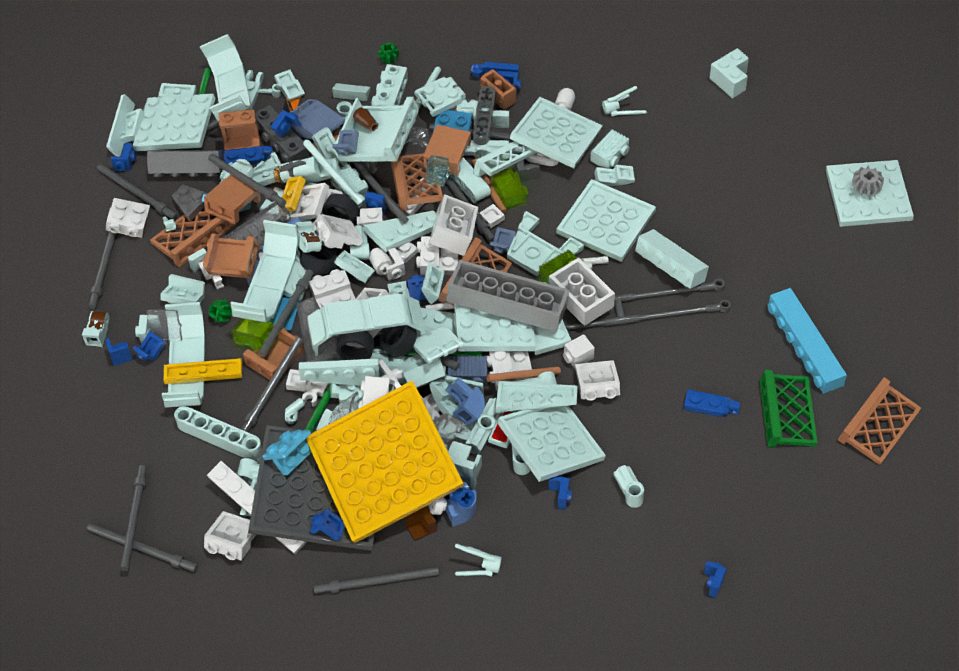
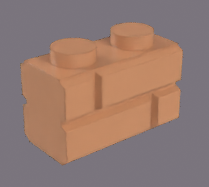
[480,69,517,110]

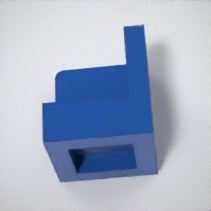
[105,338,132,366]

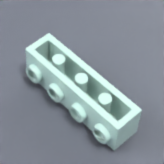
[372,64,408,106]
[635,229,709,289]

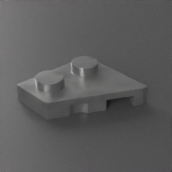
[172,184,208,222]

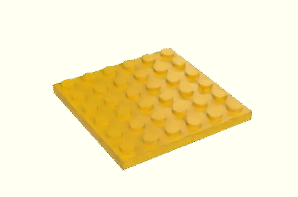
[306,380,465,543]

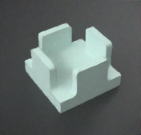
[445,441,482,490]

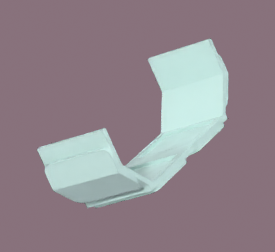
[200,34,252,121]
[231,220,299,322]
[307,294,426,356]
[162,302,205,407]

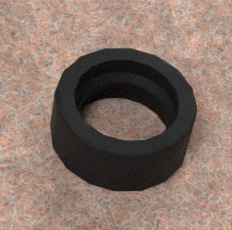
[322,193,359,223]
[300,245,337,275]
[379,325,417,358]
[336,331,374,360]

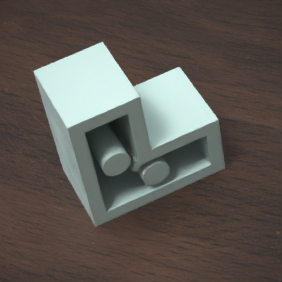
[710,48,749,98]

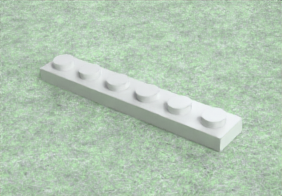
[207,461,307,555]

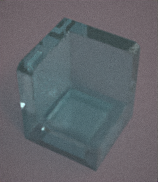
[426,155,449,186]

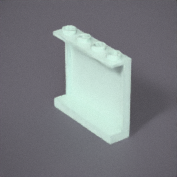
[333,97,419,162]

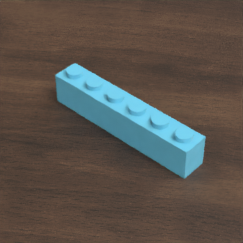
[767,288,847,394]

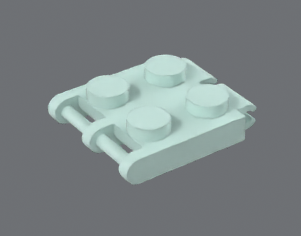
[414,77,466,117]
[413,327,464,365]

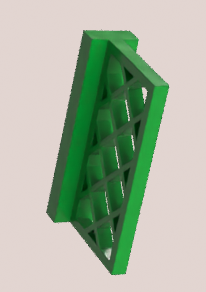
[759,370,818,448]

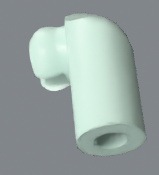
[285,398,305,424]

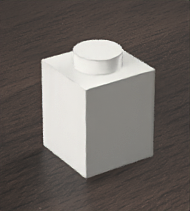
[563,334,594,369]

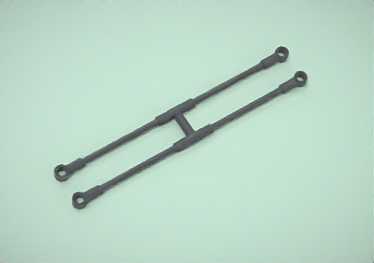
[565,279,731,330]

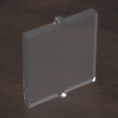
[146,309,183,341]

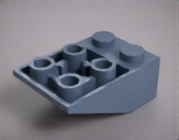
[291,99,345,139]

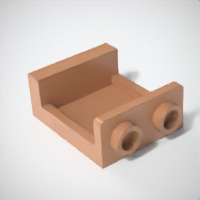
[219,109,260,151]
[423,125,471,175]
[204,175,261,224]
[203,233,260,278]
[243,324,304,380]

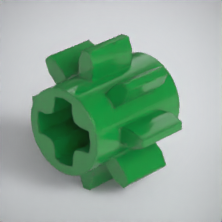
[378,43,399,64]
[209,299,232,322]

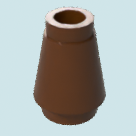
[353,107,378,132]

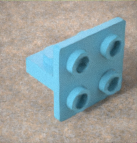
[262,429,311,475]

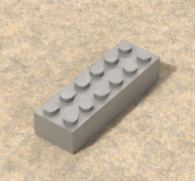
[446,260,570,332]

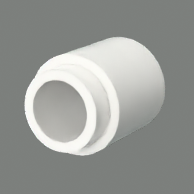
[555,88,575,111]
[369,248,393,275]

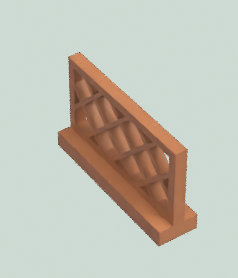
[391,153,443,211]
[150,207,235,267]
[437,237,512,306]
[838,377,921,465]

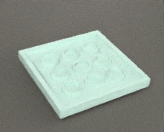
[132,94,215,151]
[510,97,603,168]
[825,160,914,227]
[556,179,656,262]
[454,304,536,351]
[497,405,606,482]

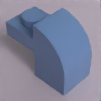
[445,377,485,427]
[445,482,477,527]

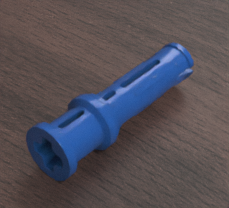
[448,486,475,507]

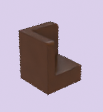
[405,506,437,541]

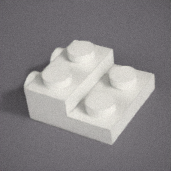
[288,183,329,222]
[106,198,150,238]
[313,214,363,249]
[416,236,458,275]
[309,269,355,309]
[486,351,534,390]
[575,360,620,401]
[204,511,256,560]

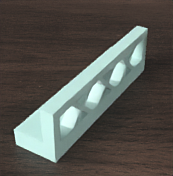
[473,141,537,177]

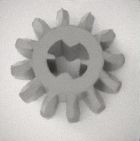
[852,166,884,197]

